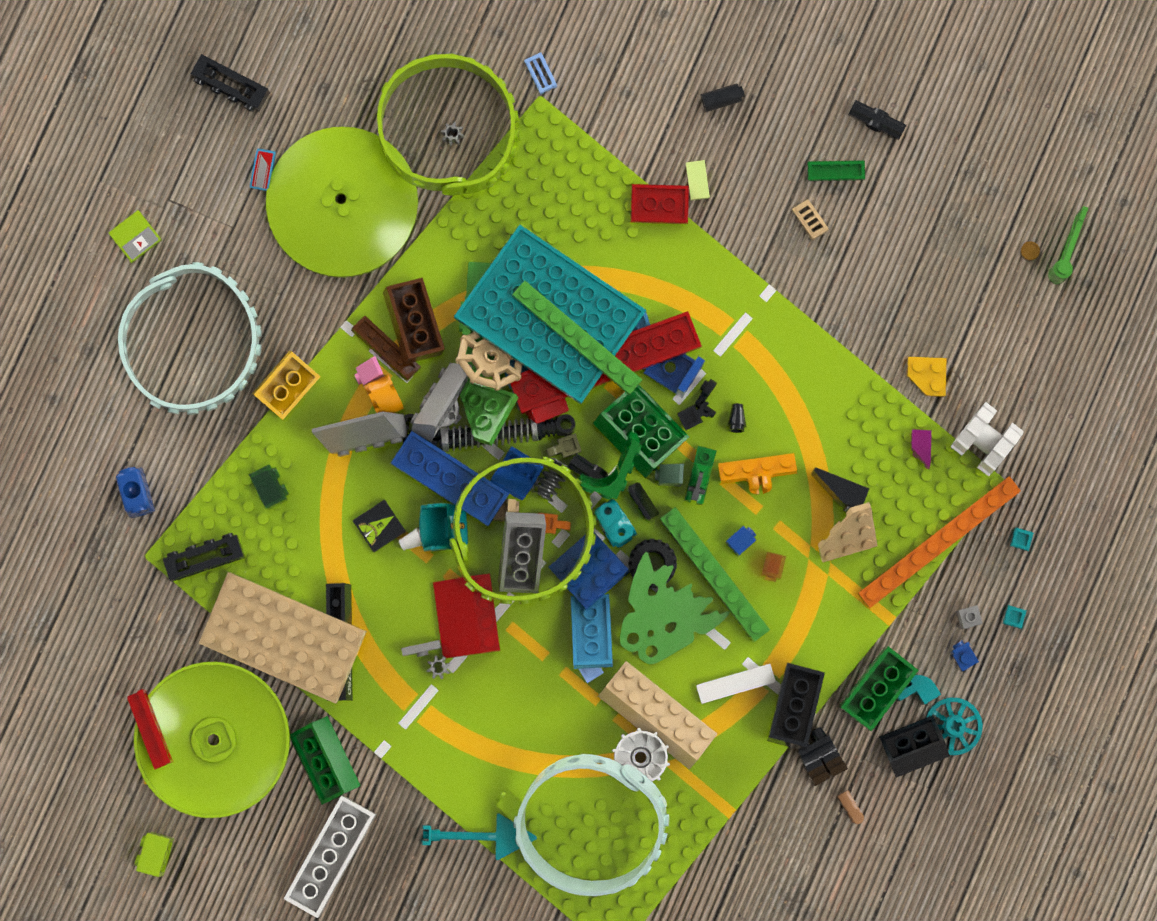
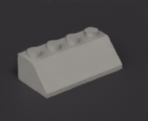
[410,363,472,442]

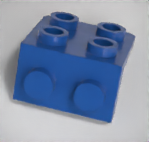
[490,446,544,500]

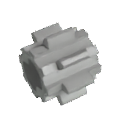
[441,122,464,147]
[427,656,451,679]

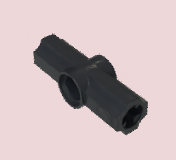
[848,100,906,140]
[568,453,621,500]

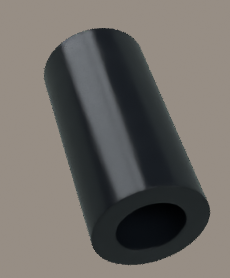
[700,83,745,112]

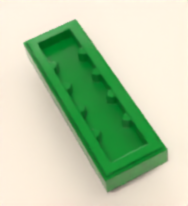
[807,160,865,181]

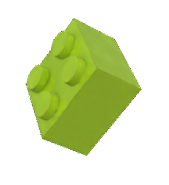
[134,832,175,877]

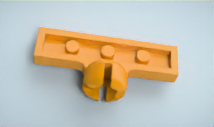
[718,453,797,495]

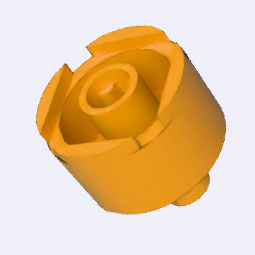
[364,374,404,413]

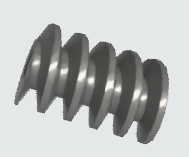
[534,458,570,502]

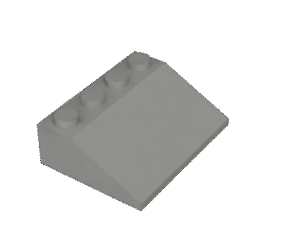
[312,412,408,457]

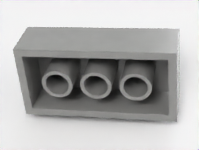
[498,512,546,593]

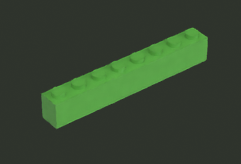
[659,507,770,643]

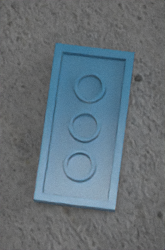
[571,594,613,669]

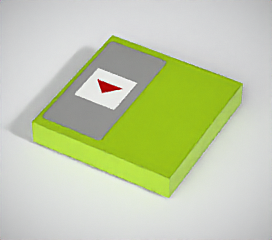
[108,210,162,263]

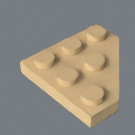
[818,502,877,563]

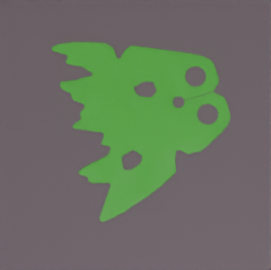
[620,552,730,664]

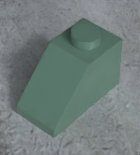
[655,464,684,487]

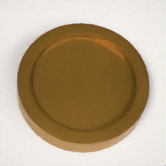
[1021,241,1040,261]

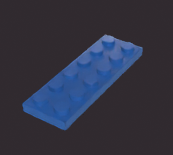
[391,431,509,526]

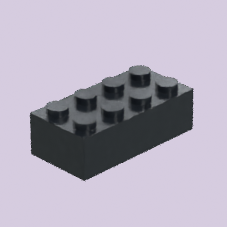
[767,663,825,751]

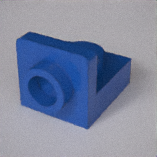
[950,641,979,672]

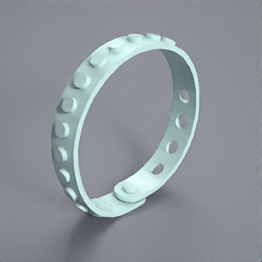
[118,262,262,415]
[514,754,669,896]

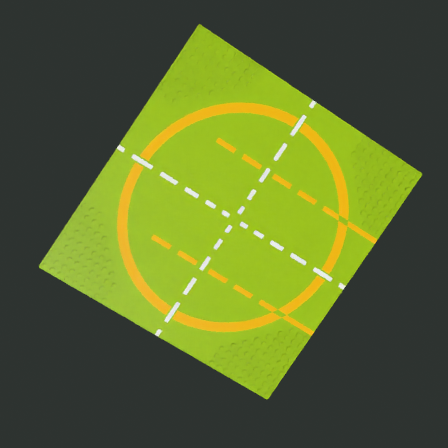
[145,96,1005,921]

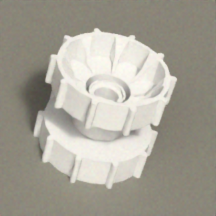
[951,402,1024,476]
[612,728,670,783]

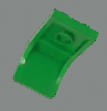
[579,431,642,500]

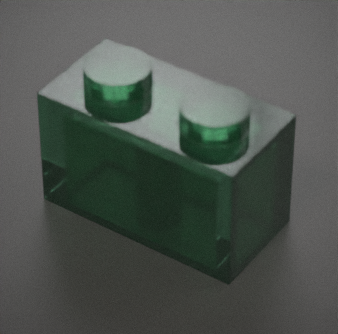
[249,464,289,510]

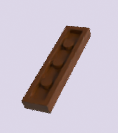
[351,316,421,382]

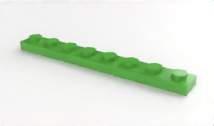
[512,281,642,395]

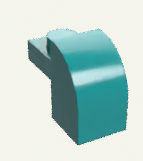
[897,675,941,705]

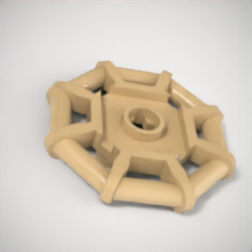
[456,332,522,391]

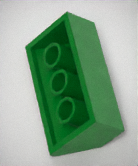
[838,646,919,731]
[290,716,361,805]

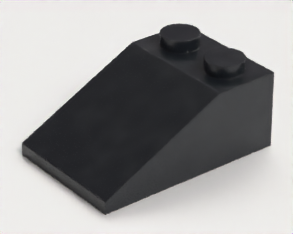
[811,467,870,512]

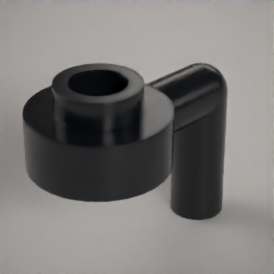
[695,379,717,418]

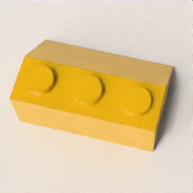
[252,351,321,420]

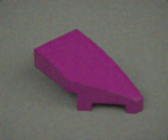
[911,429,931,469]

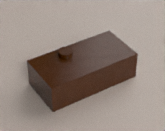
[383,277,445,364]

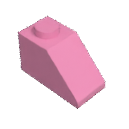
[354,356,384,386]

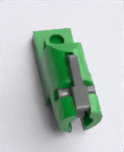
[684,446,717,505]

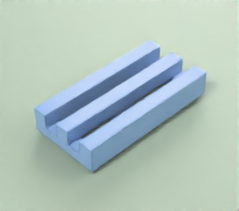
[524,52,557,95]

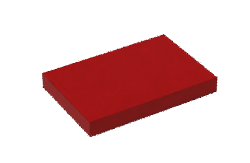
[631,184,689,224]

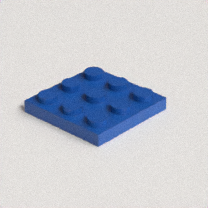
[549,532,630,610]

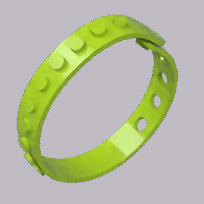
[377,53,519,196]
[449,457,596,605]

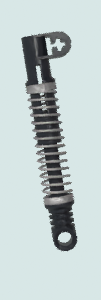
[402,414,576,452]

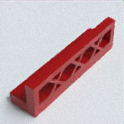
[127,689,173,770]

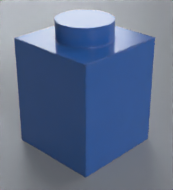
[725,526,756,556]

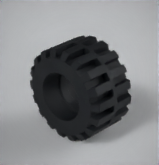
[628,539,677,588]

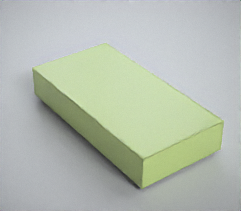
[686,160,710,201]

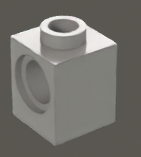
[956,605,983,630]

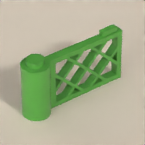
[1048,206,1088,285]

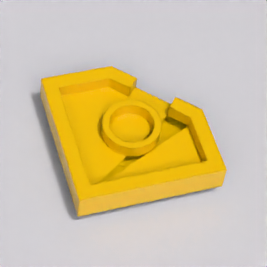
[907,357,947,397]

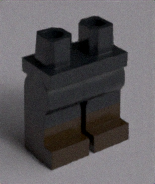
[796,727,848,786]

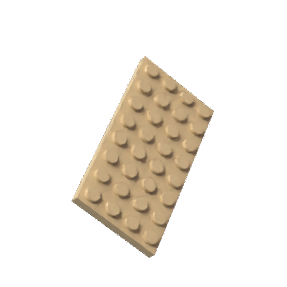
[199,572,367,703]

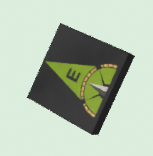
[353,499,406,553]

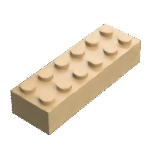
[598,661,717,769]

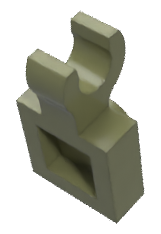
[546,433,582,458]

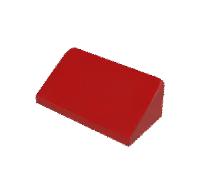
[525,398,569,423]

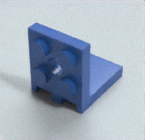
[644,354,705,398]

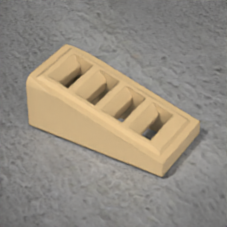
[792,199,829,241]

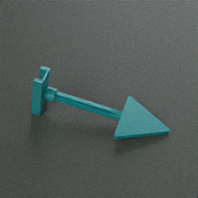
[421,813,537,860]

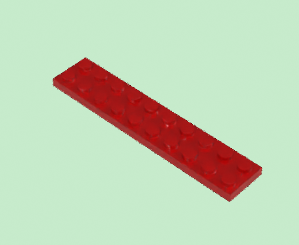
[510,311,702,414]

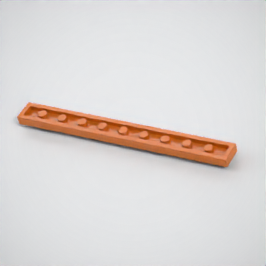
[858,476,1021,609]

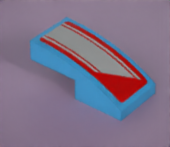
[250,148,276,191]

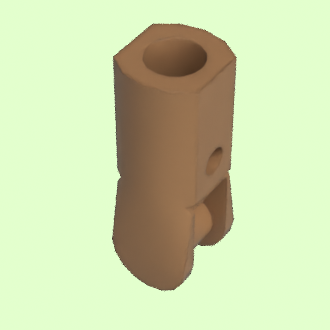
[837,790,864,824]

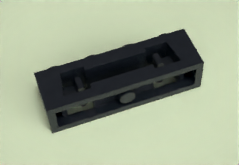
[191,54,270,112]
[163,533,245,582]

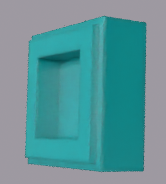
[1010,527,1034,551]
[1002,605,1027,629]

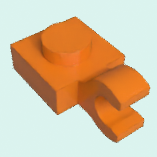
[538,513,571,534]

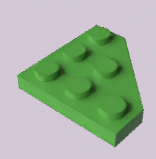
[460,379,518,446]

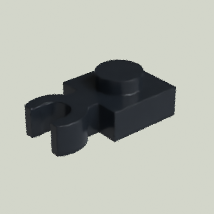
[677,401,713,430]

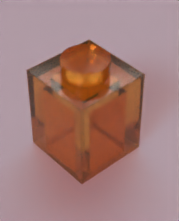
[761,552,786,582]

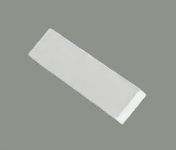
[696,664,776,704]

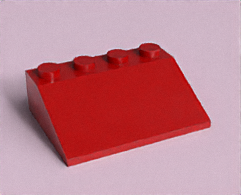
[433,573,500,659]

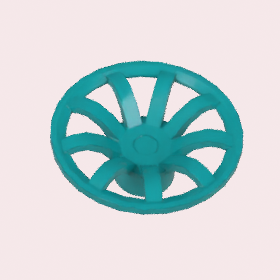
[926,698,983,755]

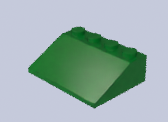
[593,385,689,478]

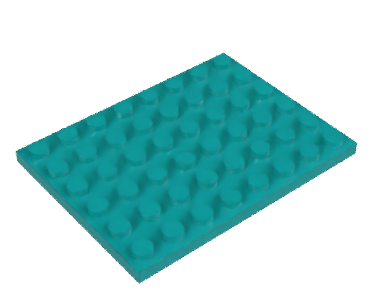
[454,225,647,404]

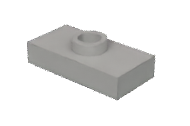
[401,640,441,657]

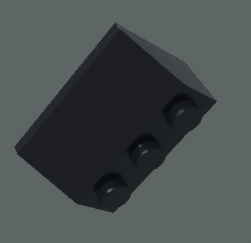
[879,715,950,778]

